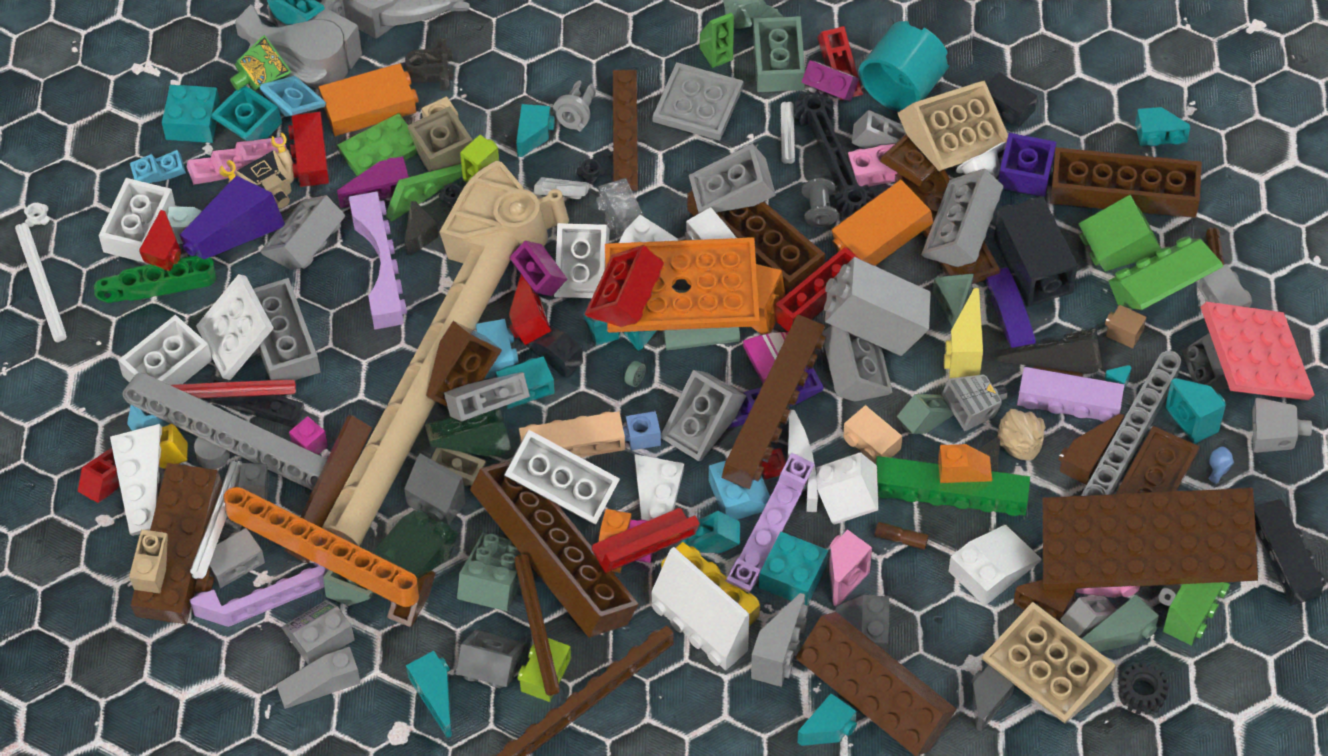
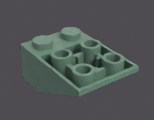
[457,533,522,611]

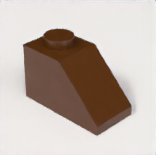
[387,563,436,627]

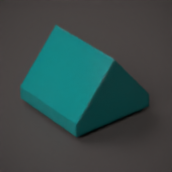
[1104,365,1131,393]

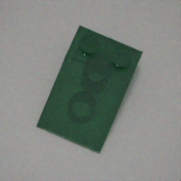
[425,408,511,456]
[373,510,458,580]

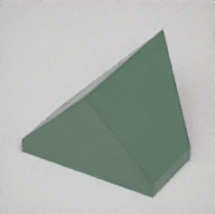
[933,274,974,327]

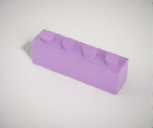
[1017,367,1124,422]

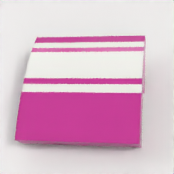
[743,332,808,384]

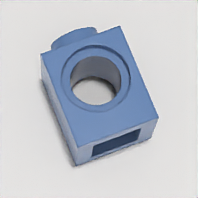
[623,411,661,451]

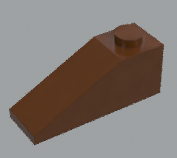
[1059,414,1124,485]

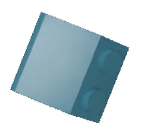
[709,461,770,520]

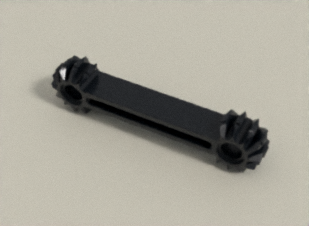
[794,89,875,219]

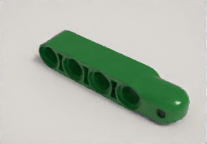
[93,256,216,303]

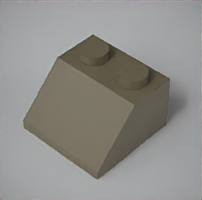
[407,106,473,172]

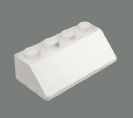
[504,430,620,525]

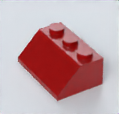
[585,245,664,327]

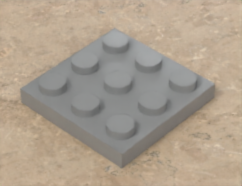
[653,62,744,141]

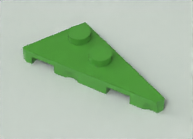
[385,164,463,221]

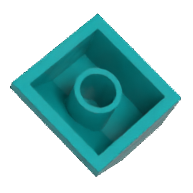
[211,86,282,141]
[1165,378,1226,444]

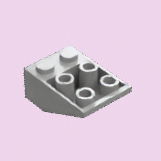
[751,593,808,687]

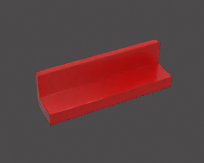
[591,508,700,573]

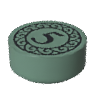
[625,361,646,387]

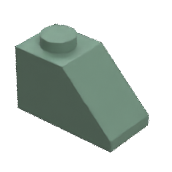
[897,394,954,434]
[323,570,374,606]

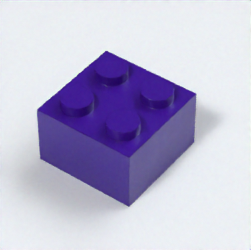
[998,133,1056,197]

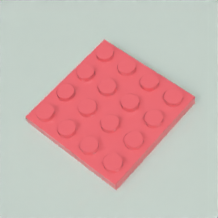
[1200,302,1314,400]

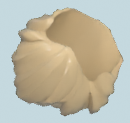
[997,409,1046,461]

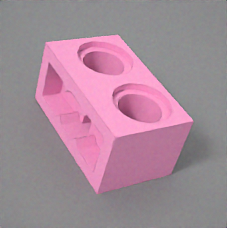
[848,144,898,187]

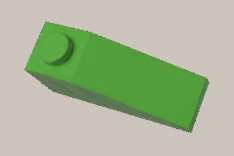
[700,13,734,68]

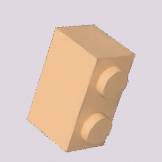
[843,405,902,464]

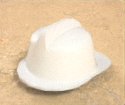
[956,142,1006,178]

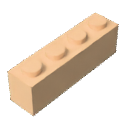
[519,411,625,458]

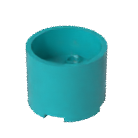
[859,21,949,112]

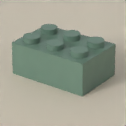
[753,16,805,92]

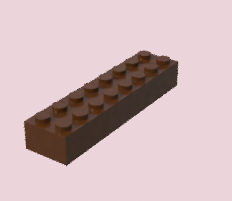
[470,460,639,638]

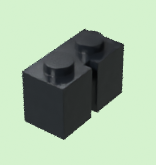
[987,72,1038,128]

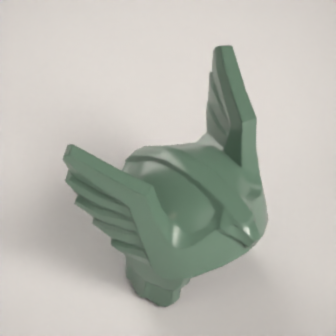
[723,0,783,29]

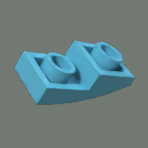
[130,150,186,183]

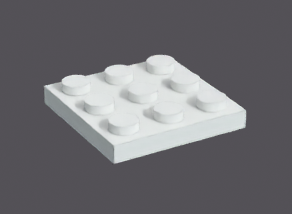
[196,274,273,380]

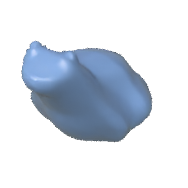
[1208,447,1234,484]

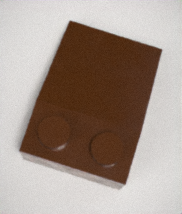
[426,321,502,407]

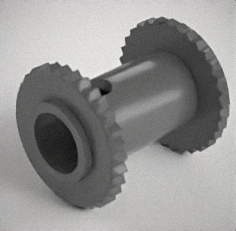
[801,178,838,227]

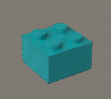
[162,84,221,143]
[759,531,828,606]

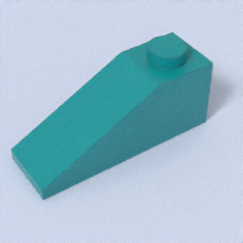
[267,0,325,25]
[406,650,452,738]

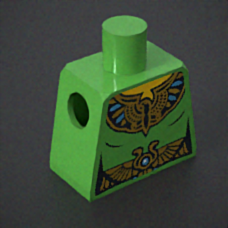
[230,35,291,92]

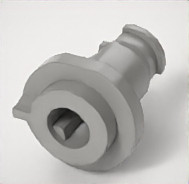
[553,80,596,132]

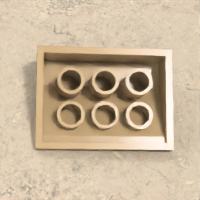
[898,80,1008,171]
[982,602,1116,723]

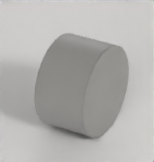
[194,437,230,469]

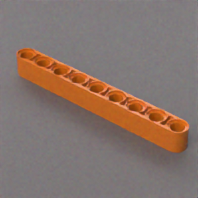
[224,487,419,607]

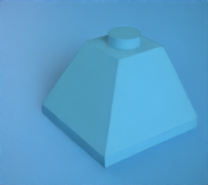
[260,76,326,116]

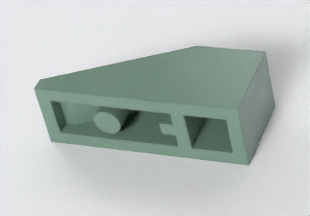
[1082,595,1159,652]

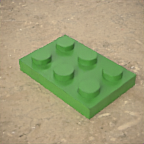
[337,113,418,176]

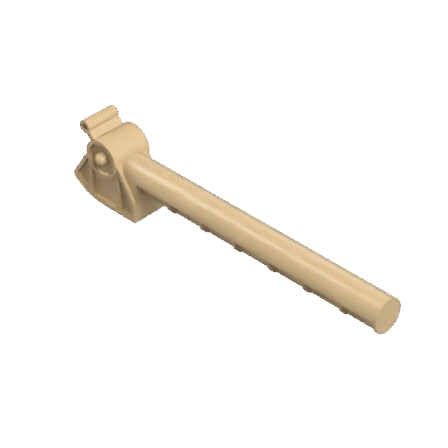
[322,161,569,546]

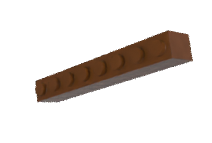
[721,314,826,489]

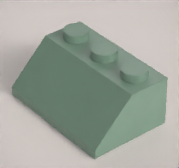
[663,289,740,351]

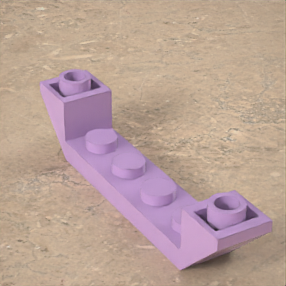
[726,453,815,593]
[189,562,329,627]

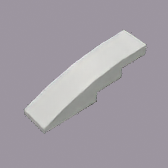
[788,410,818,512]

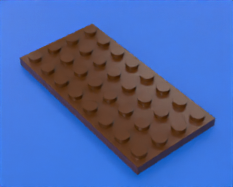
[1043,488,1258,590]

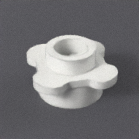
[24,203,50,227]

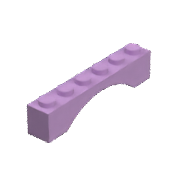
[349,192,407,330]

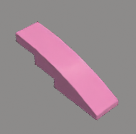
[186,137,287,185]

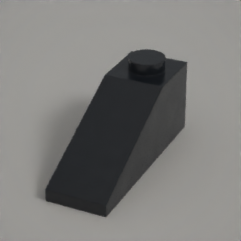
[517,326,583,378]

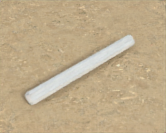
[15,223,67,342]
[190,461,242,579]

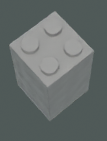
[824,257,930,356]

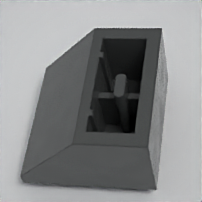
[1182,333,1229,391]

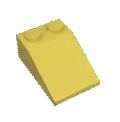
[944,288,983,379]

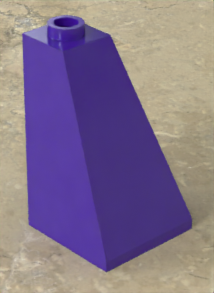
[179,175,285,260]

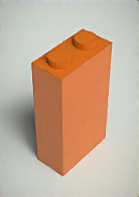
[319,63,419,137]
[832,180,933,266]

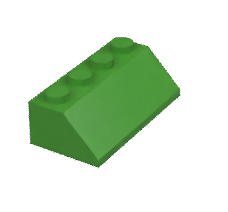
[1108,236,1223,310]
[1163,582,1230,646]

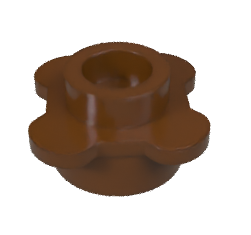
[195,568,214,593]

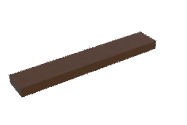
[285,415,372,563]

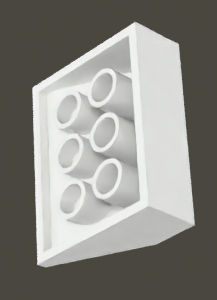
[652,547,749,670]

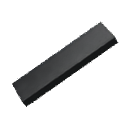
[202,375,305,428]

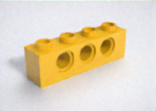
[661,542,760,626]

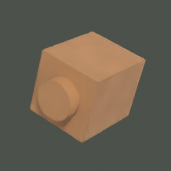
[1105,305,1147,349]

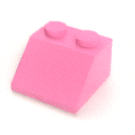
[829,530,872,607]

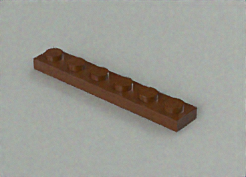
[613,70,638,191]

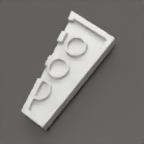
[110,424,162,536]

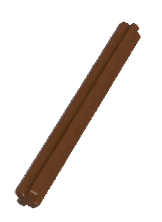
[514,554,560,696]

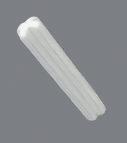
[781,101,795,164]

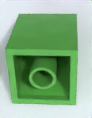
[1079,195,1162,271]

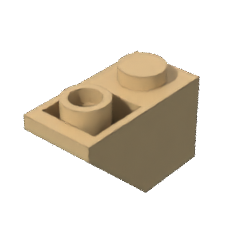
[129,529,168,593]

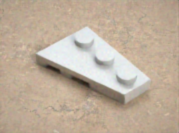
[635,454,684,521]

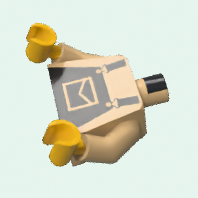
[219,133,294,208]

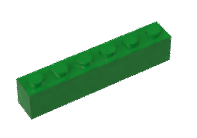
[876,456,1031,516]

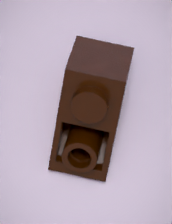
[1013,580,1076,623]

